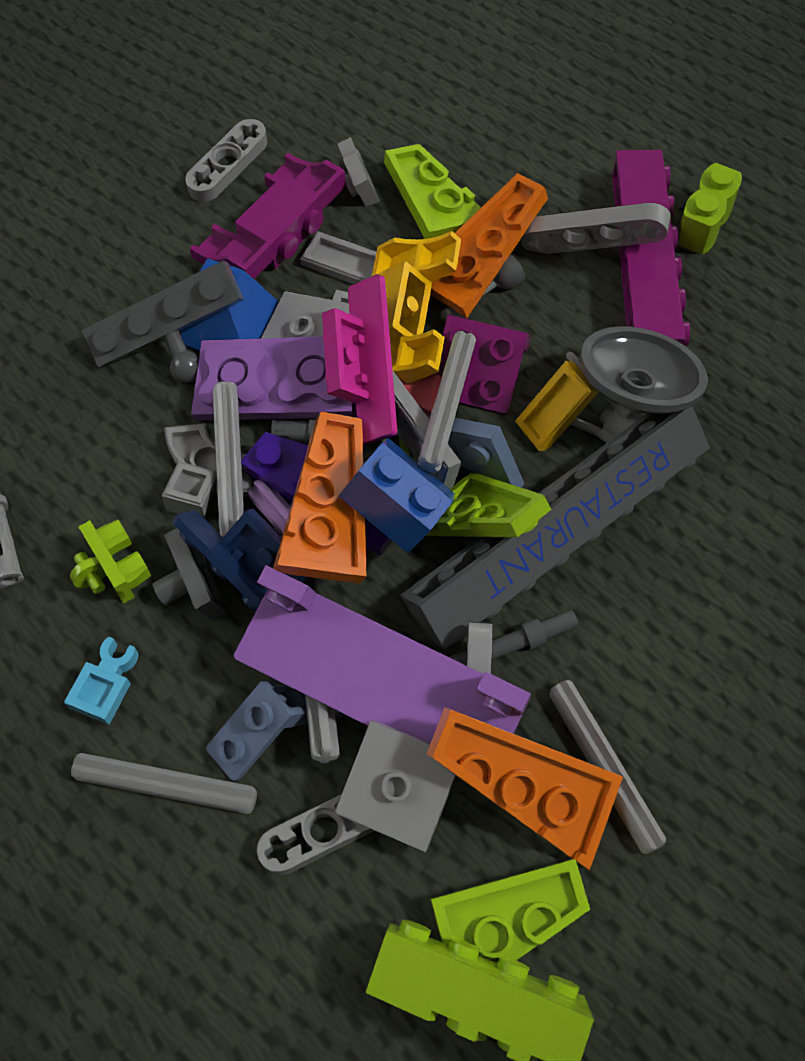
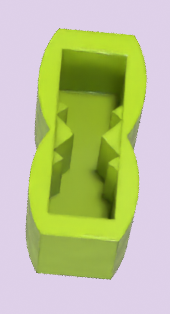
[677,163,742,255]

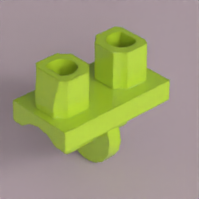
[70,520,151,604]

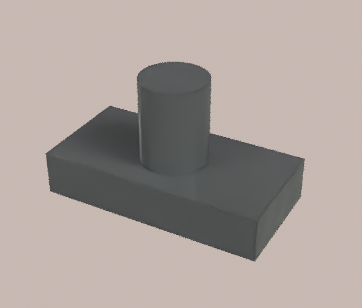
[153,528,228,620]

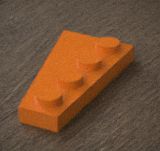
[273,411,367,584]
[427,707,623,870]

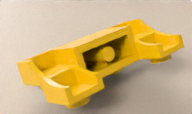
[372,231,461,383]

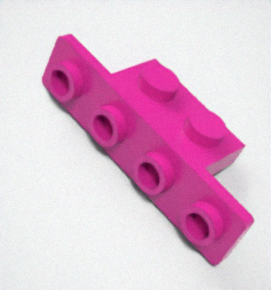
[322,274,397,445]

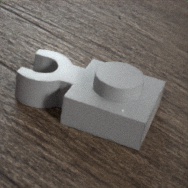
[338,137,380,206]

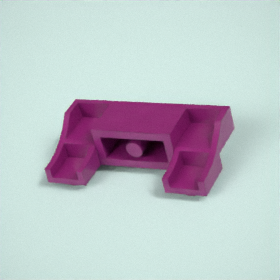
[190,153,346,279]

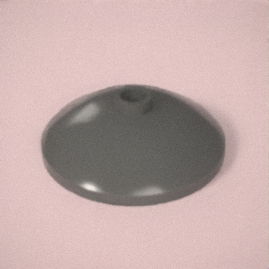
[579,326,708,414]

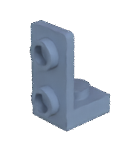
[206,680,308,781]

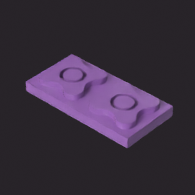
[191,336,356,421]

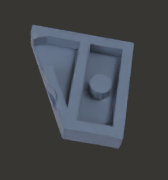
[428,414,524,488]

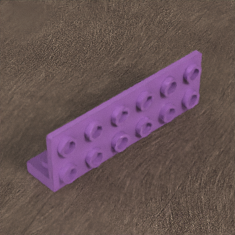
[234,566,531,743]

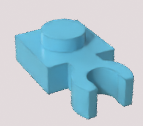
[64,637,138,725]

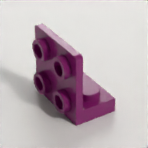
[435,315,531,413]

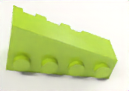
[365,919,594,1061]

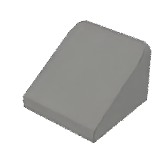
[162,461,217,520]

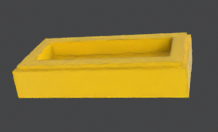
[515,361,598,451]

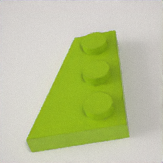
[384,144,481,239]
[426,472,552,537]
[430,859,590,963]

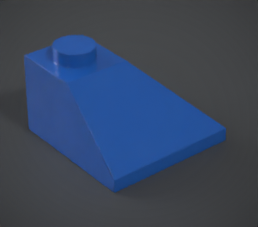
[180,258,279,352]

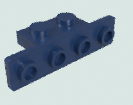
[172,509,310,611]

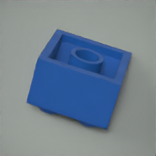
[339,438,455,553]

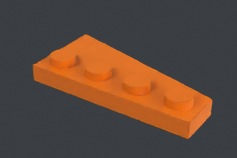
[430,173,548,318]

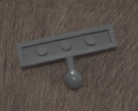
[82,261,244,384]

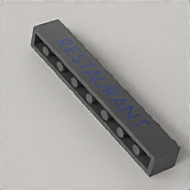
[400,406,710,649]

